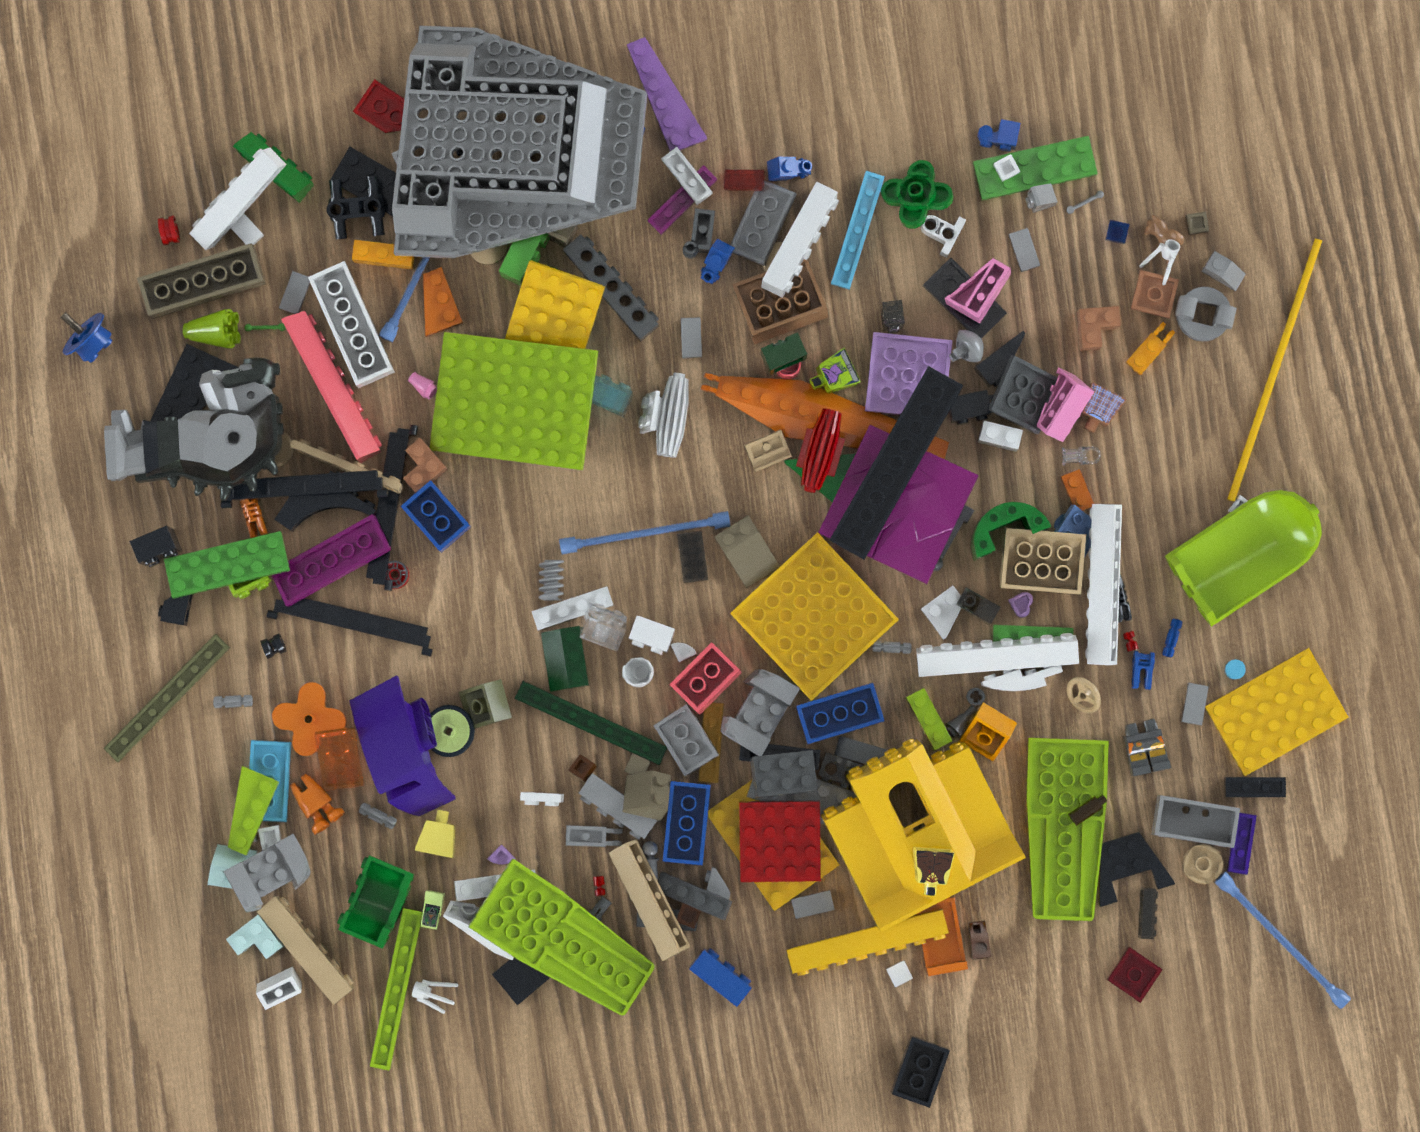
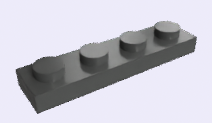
[657,872,733,920]

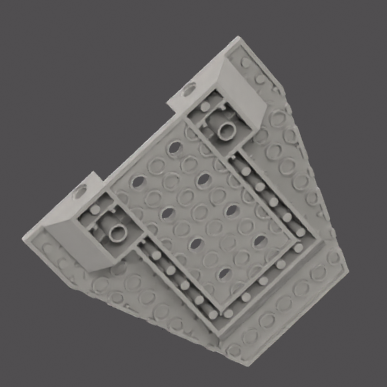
[392,26,647,258]

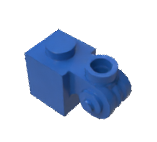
[978,119,1021,151]
[767,156,812,181]
[700,239,735,284]

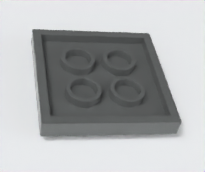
[988,355,1057,434]

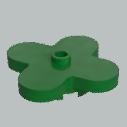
[881,160,954,229]

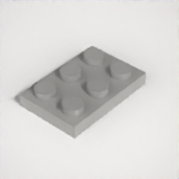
[653,704,719,776]

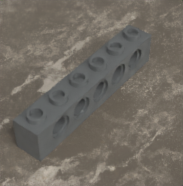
[563,234,659,342]

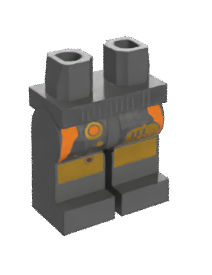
[1123,719,1171,776]

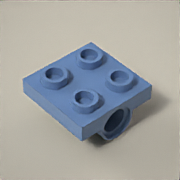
[1054,505,1092,558]

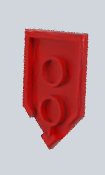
[353,79,405,133]

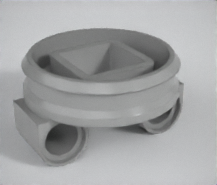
[1175,287,1237,341]

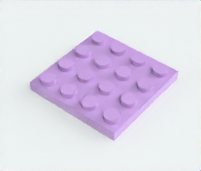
[865,332,952,415]

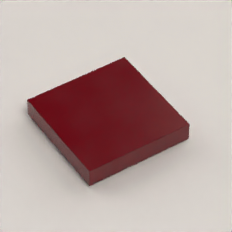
[1106,947,1163,1003]

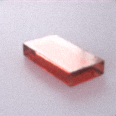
[724,169,765,191]

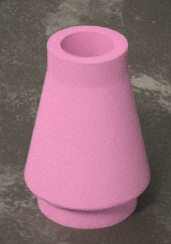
[408,372,437,399]

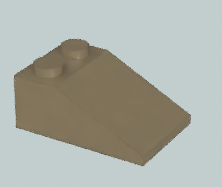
[715,516,780,588]

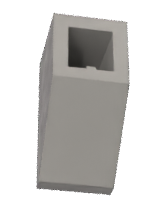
[1025,184,1058,213]
[704,867,731,900]

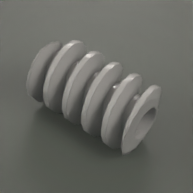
[539,560,564,601]

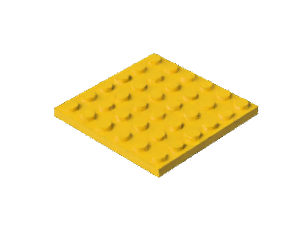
[730,532,899,701]

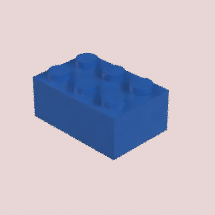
[401,480,471,553]
[689,948,752,1007]

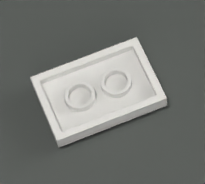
[520,792,564,806]

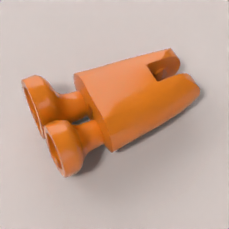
[290,774,345,835]

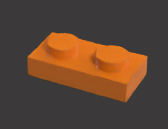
[1061,469,1094,511]

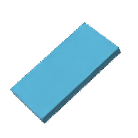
[249,740,292,822]

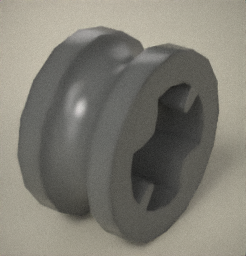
[966,688,985,706]

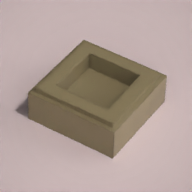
[1186,212,1209,235]
[624,753,651,775]

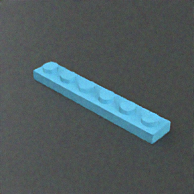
[831,171,885,290]

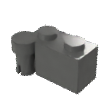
[683,208,715,259]

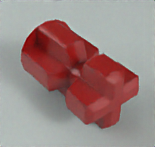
[1123,631,1139,652]
[593,876,606,896]

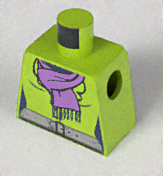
[810,348,861,393]

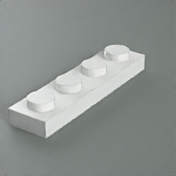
[531,586,614,631]

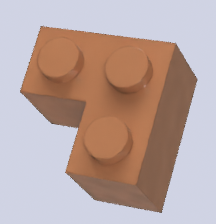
[1077,306,1121,351]
[403,438,448,493]

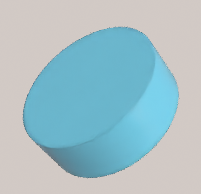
[1225,659,1246,680]

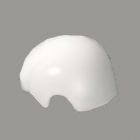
[622,657,654,687]

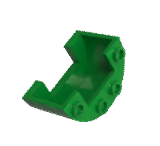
[970,502,1051,561]
[337,855,415,949]

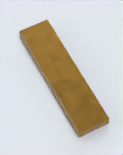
[698,703,724,783]

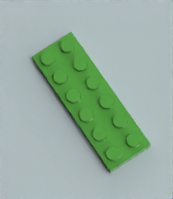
[973,136,1098,201]
[164,531,290,599]

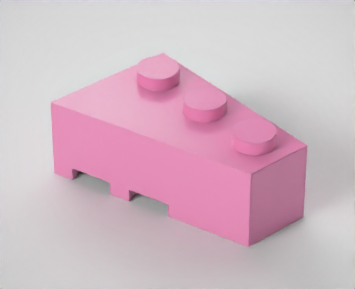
[945,258,1011,324]

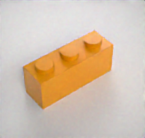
[352,240,415,270]

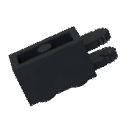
[949,390,994,425]

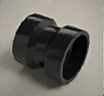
[260,633,287,659]

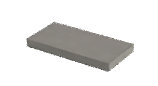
[730,179,797,266]

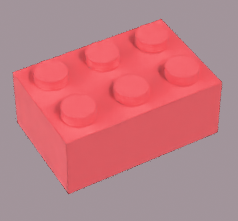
[669,642,742,715]

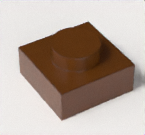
[568,754,597,782]
[677,903,701,929]

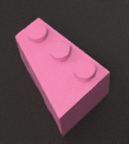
[1037,367,1094,442]

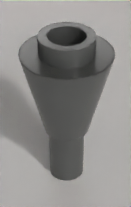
[945,705,977,738]

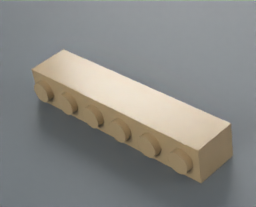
[609,839,690,961]
[257,896,354,1005]

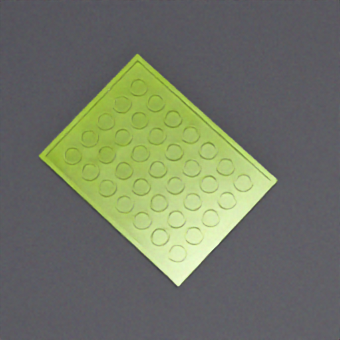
[429,332,598,470]

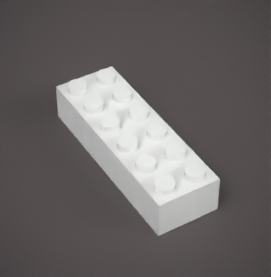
[308,261,395,388]

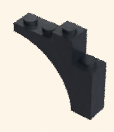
[274,471,377,532]

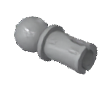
[642,841,659,879]

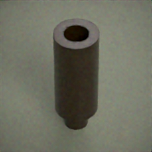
[1068,795,1107,826]

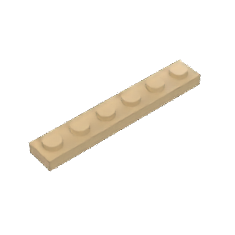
[290,439,404,494]

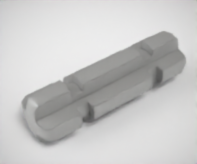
[872,641,912,654]
[213,695,253,708]
[358,803,397,829]

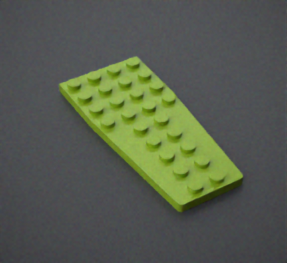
[1026,738,1109,921]
[468,859,655,1016]

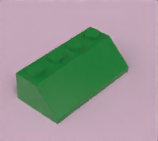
[233,132,314,203]

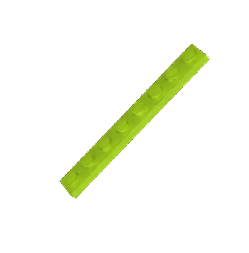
[370,908,423,1071]

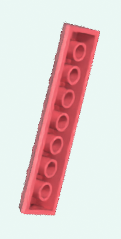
[281,311,382,463]

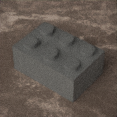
[750,750,818,799]

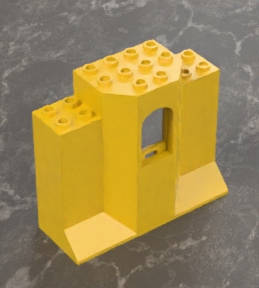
[821,738,1026,932]

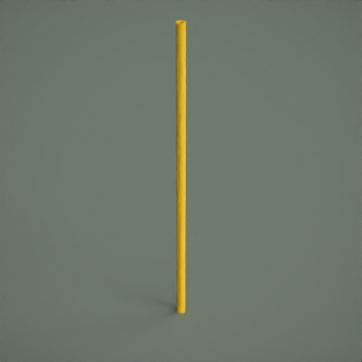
[1227,238,1322,502]

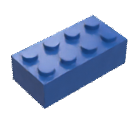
[796,683,885,744]
[663,781,711,866]

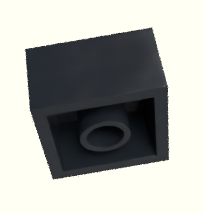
[129,525,182,567]

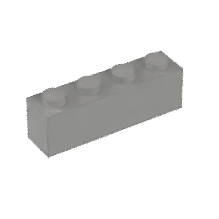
[579,773,657,840]

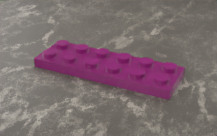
[272,514,391,607]

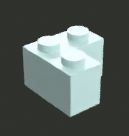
[226,914,284,959]

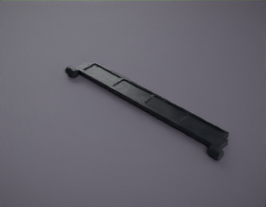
[366,425,418,591]
[221,470,389,509]
[267,598,433,657]

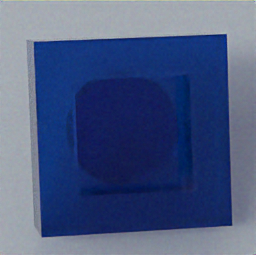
[1105,220,1130,244]

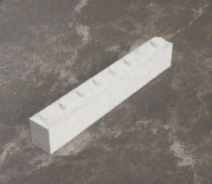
[1085,504,1122,665]
[916,633,1079,677]

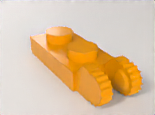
[1125,322,1176,375]

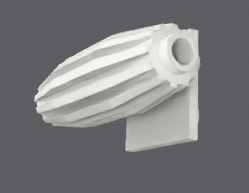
[638,373,689,458]

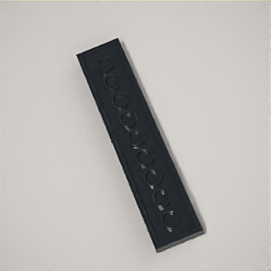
[829,366,963,560]

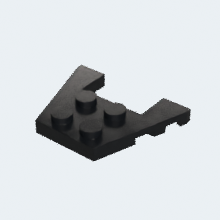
[1099,832,1175,907]

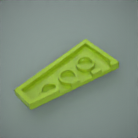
[228,766,279,856]

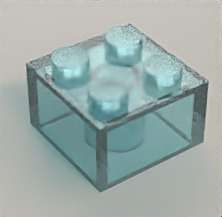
[592,374,633,417]

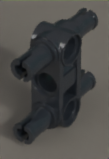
[326,175,387,240]

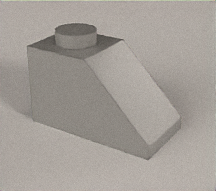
[1201,251,1246,291]

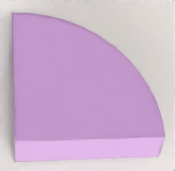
[488,845,516,865]

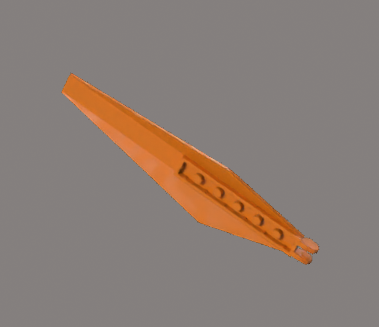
[701,373,949,459]

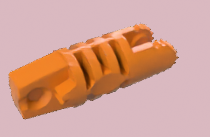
[240,499,268,538]

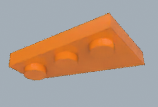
[423,267,463,337]

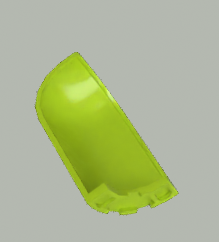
[1165,490,1322,627]

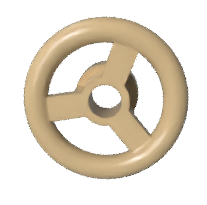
[1067,677,1101,713]

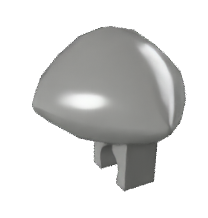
[949,330,984,363]

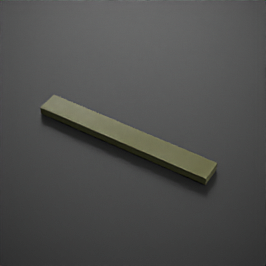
[103,634,230,762]

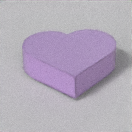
[1008,592,1033,618]

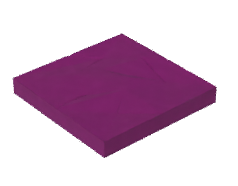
[818,425,979,585]

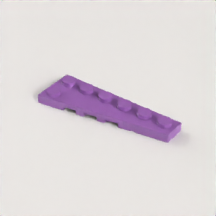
[627,37,707,151]

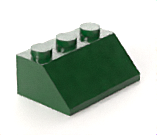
[541,626,590,692]

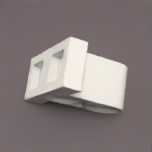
[921,215,966,258]

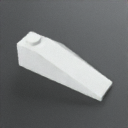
[443,901,514,961]

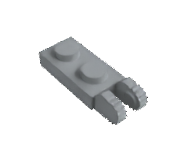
[566,825,622,847]

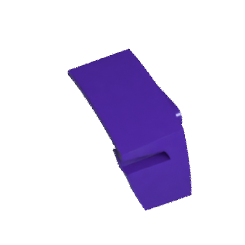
[349,675,456,816]

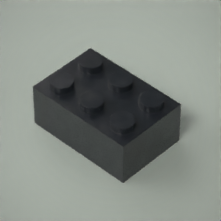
[891,1035,950,1108]

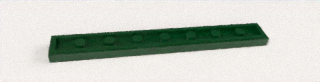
[514,681,667,765]

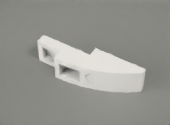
[980,665,1063,691]
[454,870,535,901]

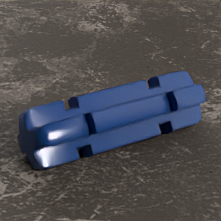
[1162,619,1183,658]

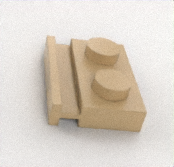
[744,429,792,472]

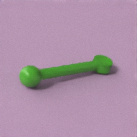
[244,323,286,332]

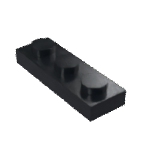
[1224,777,1286,797]

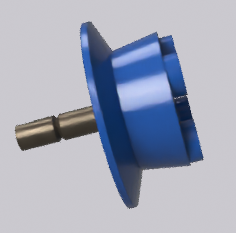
[60,312,113,363]

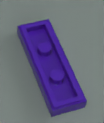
[1227,813,1257,875]

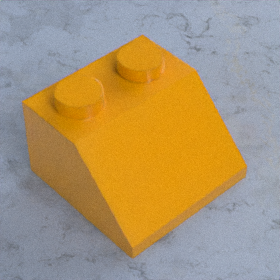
[959,702,1017,761]

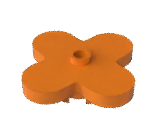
[272,682,347,756]

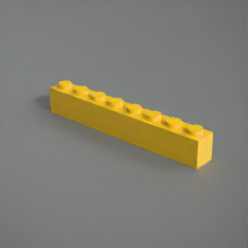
[786,909,949,976]

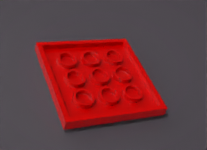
[739,800,821,882]

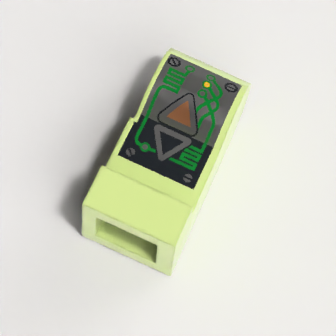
[421,890,445,930]

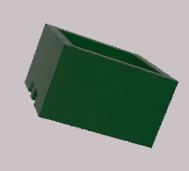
[760,332,808,375]

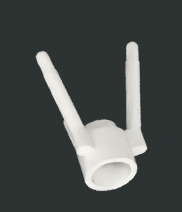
[1139,239,1180,285]
[412,979,459,1014]

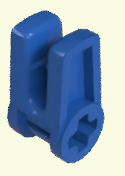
[1131,651,1155,690]

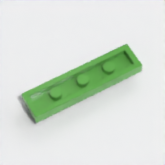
[992,625,1073,642]

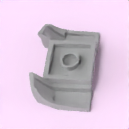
[720,669,800,756]
[223,834,311,912]

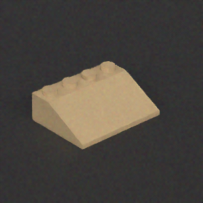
[999,528,1086,594]

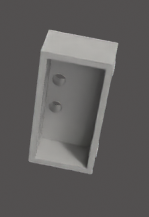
[1151,795,1240,848]

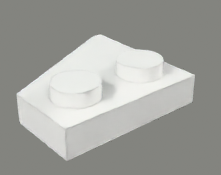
[921,586,965,640]

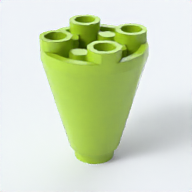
[183,309,241,349]

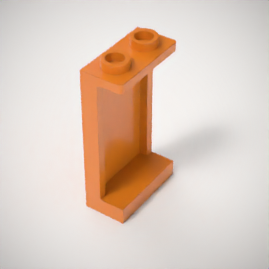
[916,897,968,976]

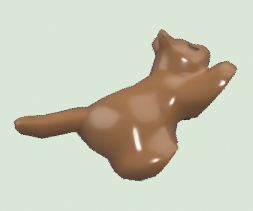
[1143,215,1184,269]

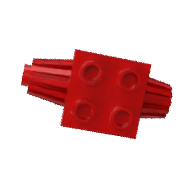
[796,408,845,493]

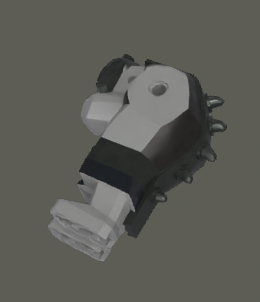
[104,357,284,501]

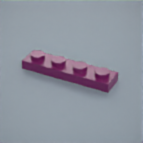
[647,165,717,235]

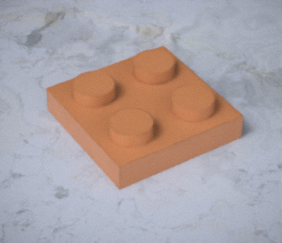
[1130,270,1179,319]

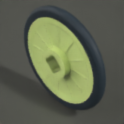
[430,705,475,757]

